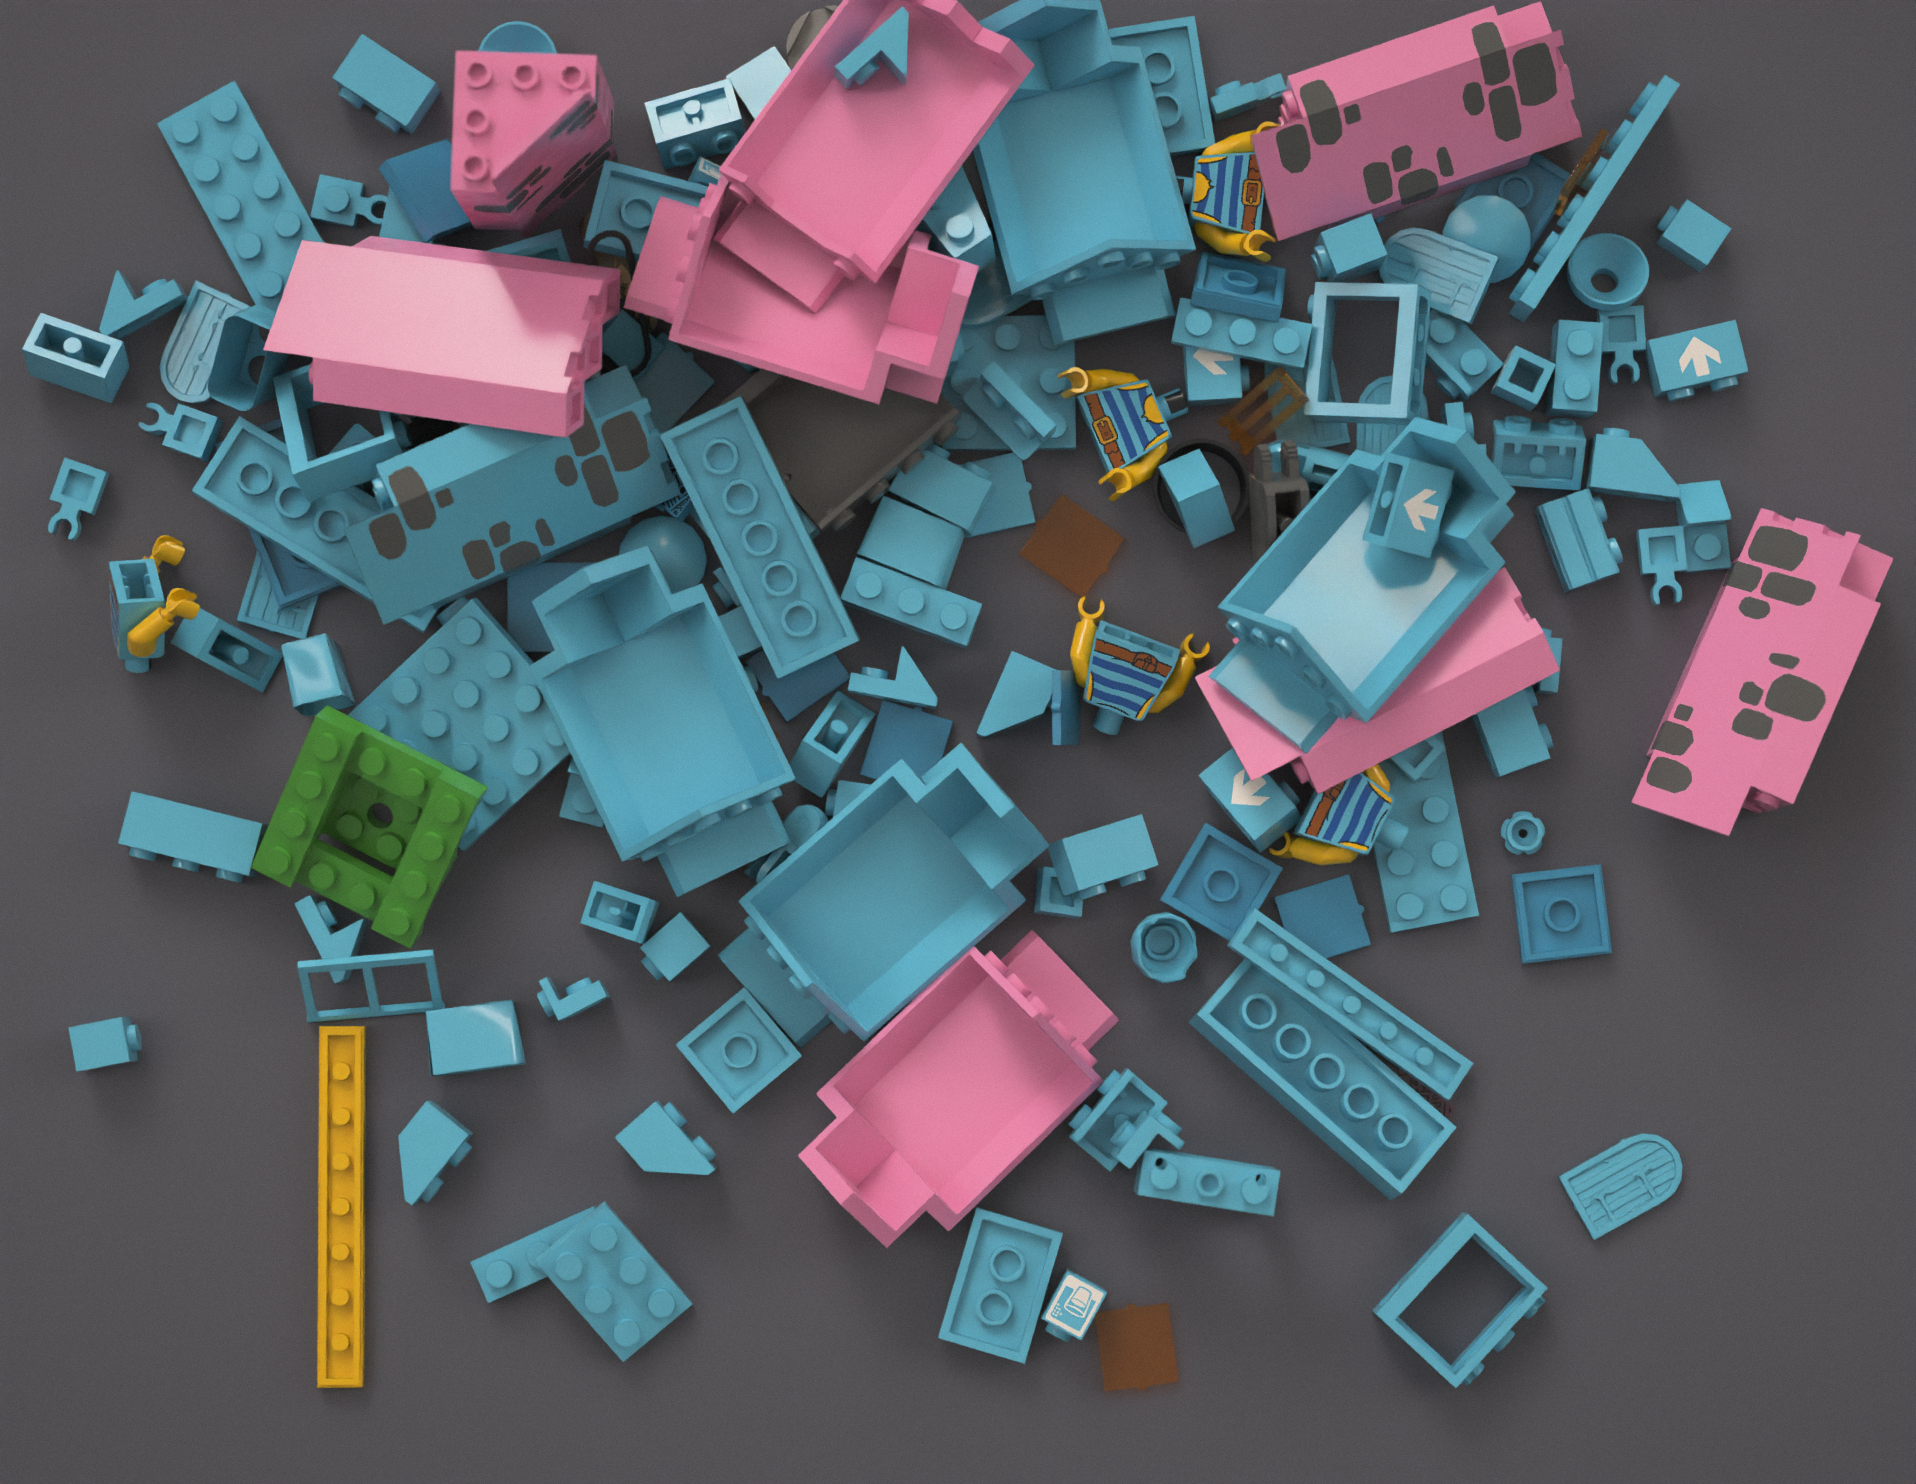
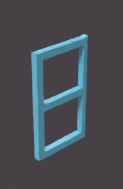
[298,950,445,1023]

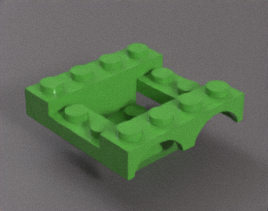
[250,705,488,949]

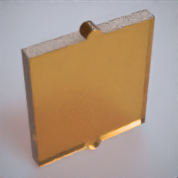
[1554,128,1609,217]
[1019,494,1125,598]
[1095,1302,1179,1391]

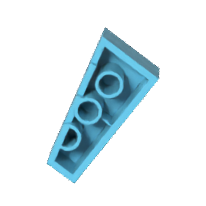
[916,166,996,272]

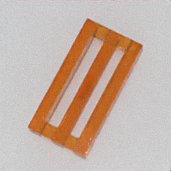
[1217,366,1310,456]

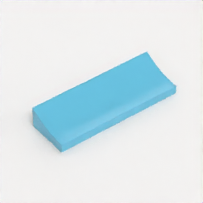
[1188,959,1457,1200]

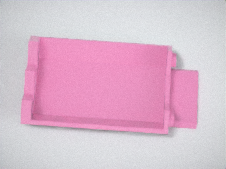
[713,0,1035,314]
[263,236,620,438]
[1195,567,1560,794]

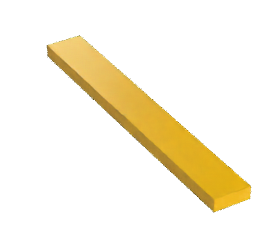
[317,1026,366,1388]

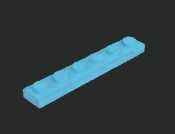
[1227,909,1474,1100]

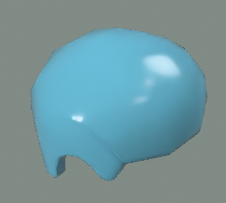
[1130,912,1198,984]

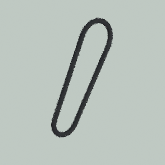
[587,230,652,377]

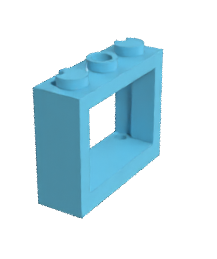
[1300,282,1431,425]
[273,364,412,502]
[1133,1147,1280,1216]
[1372,1212,1548,1388]

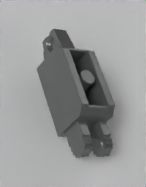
[1248,440,1310,564]

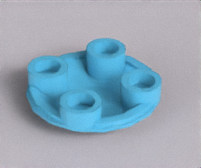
[1443,194,1531,283]
[619,516,707,594]

